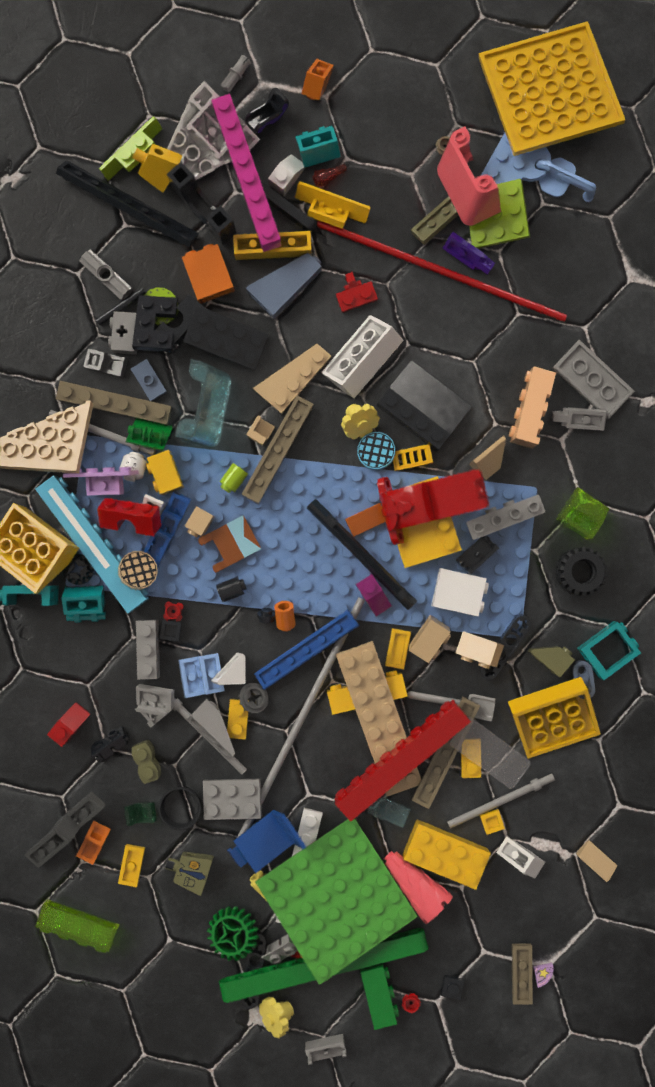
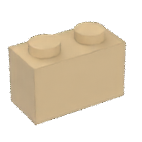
[409,615,451,663]
[456,631,504,669]

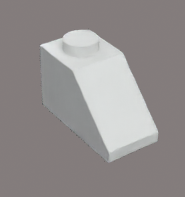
[268,154,306,197]
[496,836,545,878]

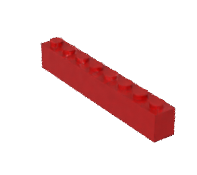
[334,700,471,822]

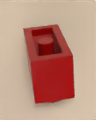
[47,702,91,747]

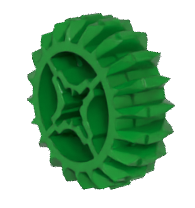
[207,906,259,961]

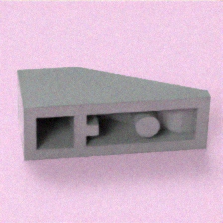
[187,699,235,759]

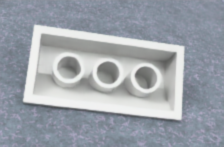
[321,315,403,398]

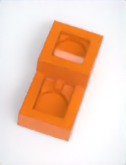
[76,821,111,865]

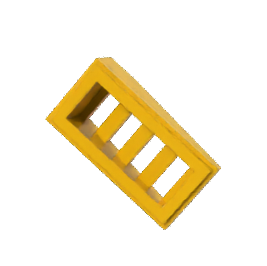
[393,444,433,471]

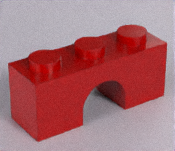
[97,498,161,536]

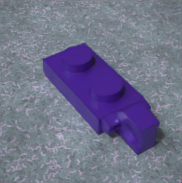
[443,232,495,274]

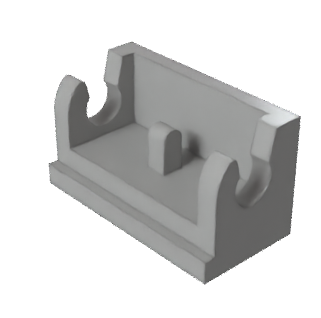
[305,1034,347,1065]

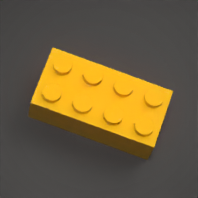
[402,819,491,890]

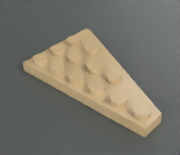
[0,400,93,474]

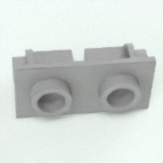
[262,934,298,964]

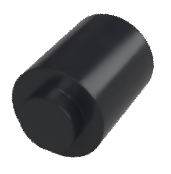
[216,576,247,603]

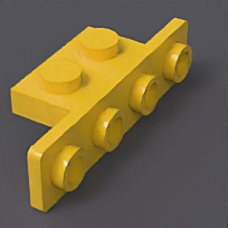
[295,181,371,229]

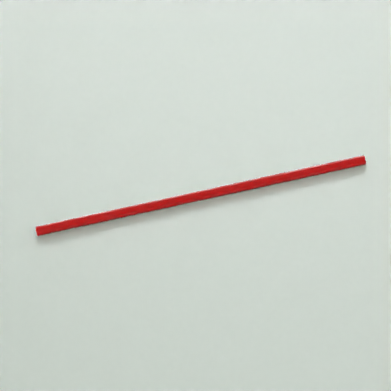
[317,220,567,322]

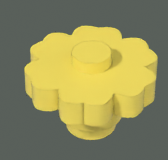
[341,404,380,439]
[259,997,294,1038]

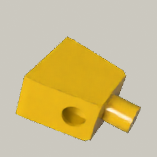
[132,144,182,193]

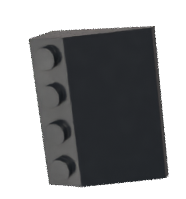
[377,360,472,452]

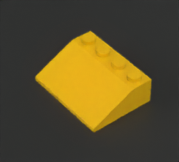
[397,476,462,568]
[0,503,79,594]
[508,677,601,759]

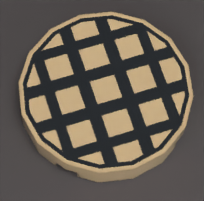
[118,551,158,590]

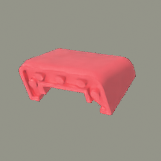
[437,126,501,226]

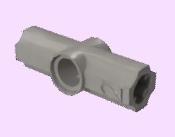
[79,249,133,301]

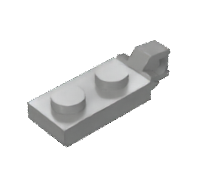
[551,407,607,431]

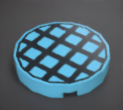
[357,432,396,470]

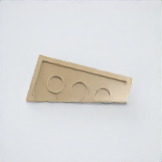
[253,344,331,414]

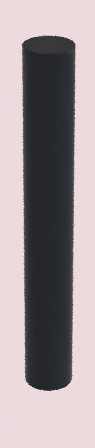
[95,287,146,326]

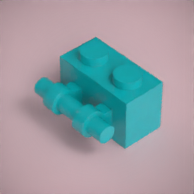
[296,126,341,168]
[62,586,106,623]

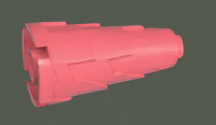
[384,851,453,924]

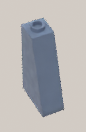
[246,253,322,319]

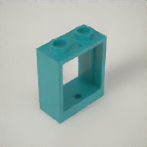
[577,621,641,680]

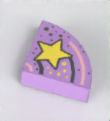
[533,963,553,988]

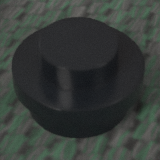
[257,608,275,624]

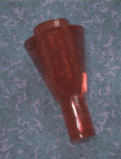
[313,164,347,189]

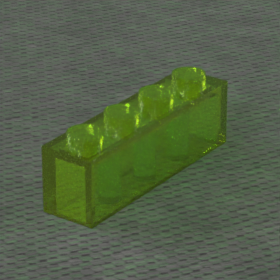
[35,899,120,953]

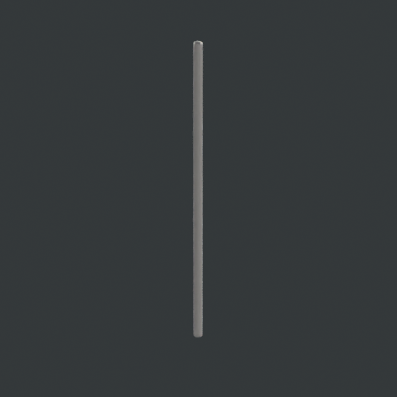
[237,597,365,837]

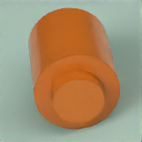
[274,601,296,632]

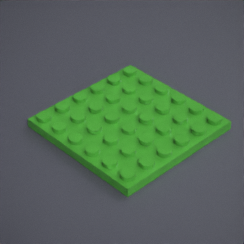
[255,819,418,985]

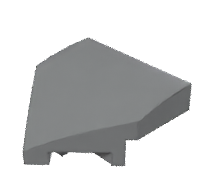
[135,684,174,728]

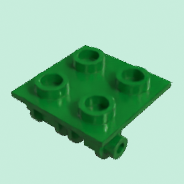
[125,418,173,451]

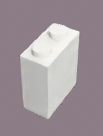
[431,568,489,616]

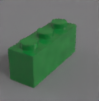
[360,963,399,1030]

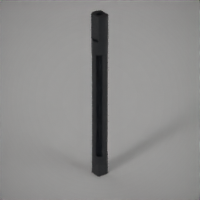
[306,499,417,610]

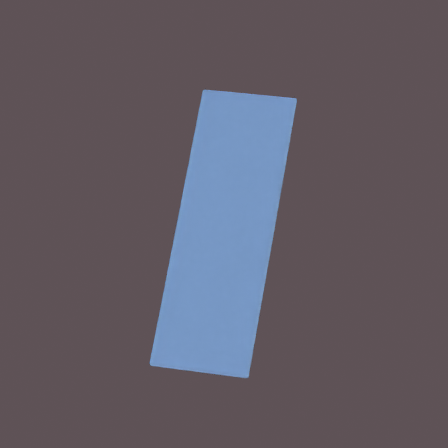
[66,435,537,638]

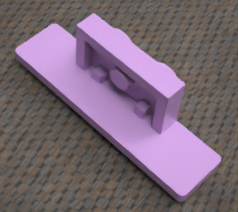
[63,467,139,496]

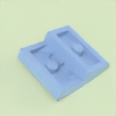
[178,653,225,698]

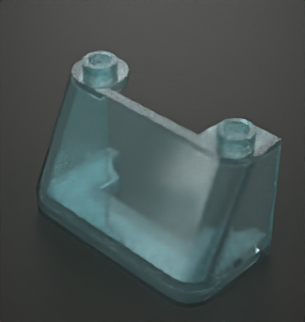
[175,359,232,447]

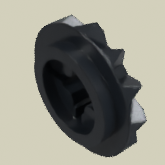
[63,554,94,585]

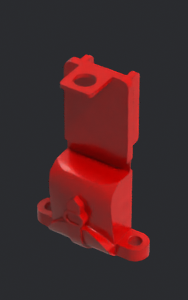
[377,469,489,545]

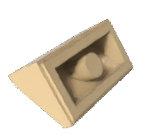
[576,840,617,882]

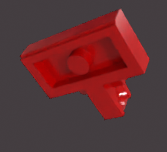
[336,272,378,313]

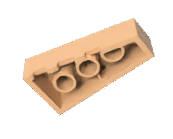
[509,367,556,448]

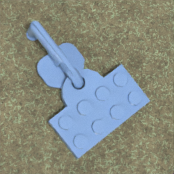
[481,133,596,202]

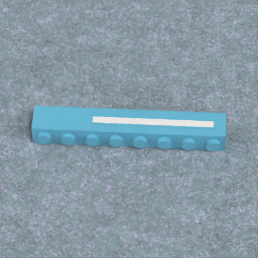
[35,475,149,613]

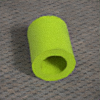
[219,463,248,494]

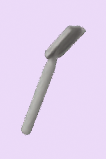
[407,691,496,721]

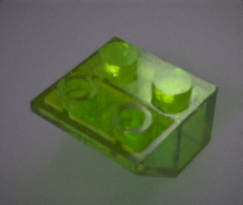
[556,487,609,540]

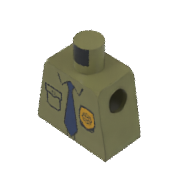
[165,852,214,896]

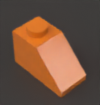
[301,59,334,100]

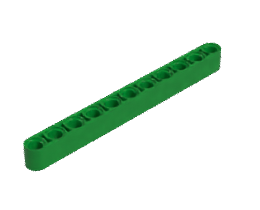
[219,928,429,1003]

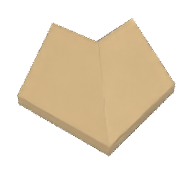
[469,436,506,480]

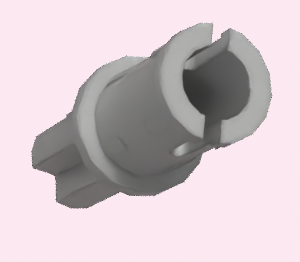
[221,55,251,92]

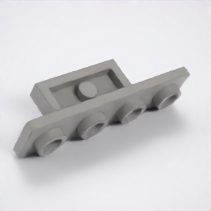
[466,495,545,540]

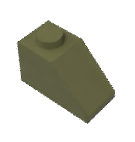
[528,646,575,677]

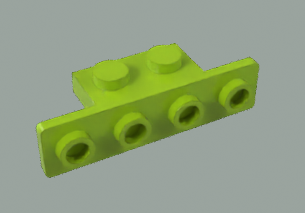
[99,116,162,180]

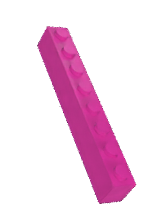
[211,94,281,252]

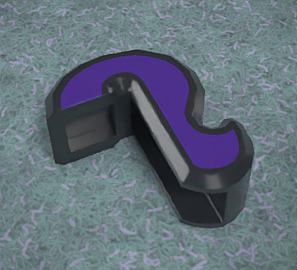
[244,88,289,134]

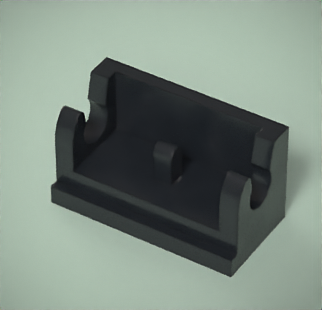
[456,536,499,574]

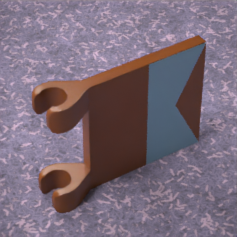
[198,515,261,573]

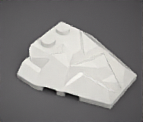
[167,81,260,180]

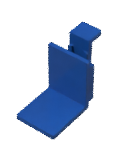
[227,810,306,873]

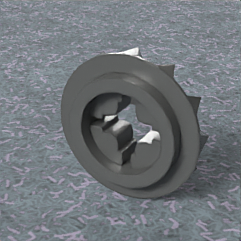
[238,683,268,714]

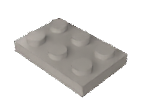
[203,779,262,820]

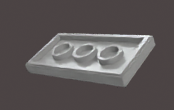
[552,340,635,420]

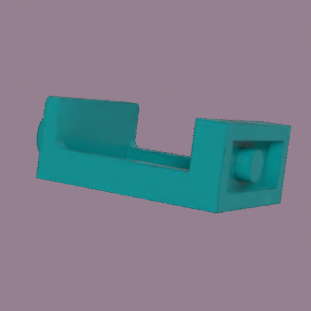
[0,585,59,606]

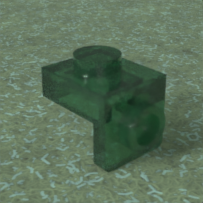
[124,802,157,826]

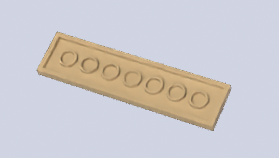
[336,641,422,797]

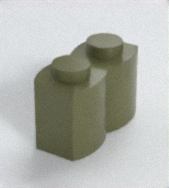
[132,740,161,784]

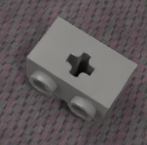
[108,311,137,355]

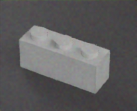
[136,620,160,679]

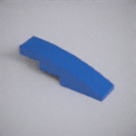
[144,491,192,569]

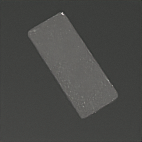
[449,716,531,789]

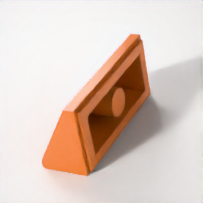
[345,503,386,537]

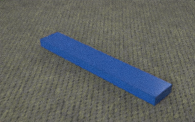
[254,610,360,690]

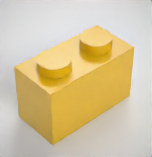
[146,450,184,495]

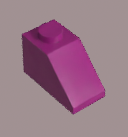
[355,574,392,616]

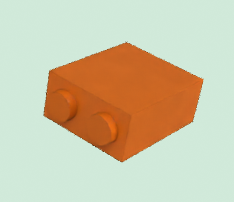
[182,244,235,304]

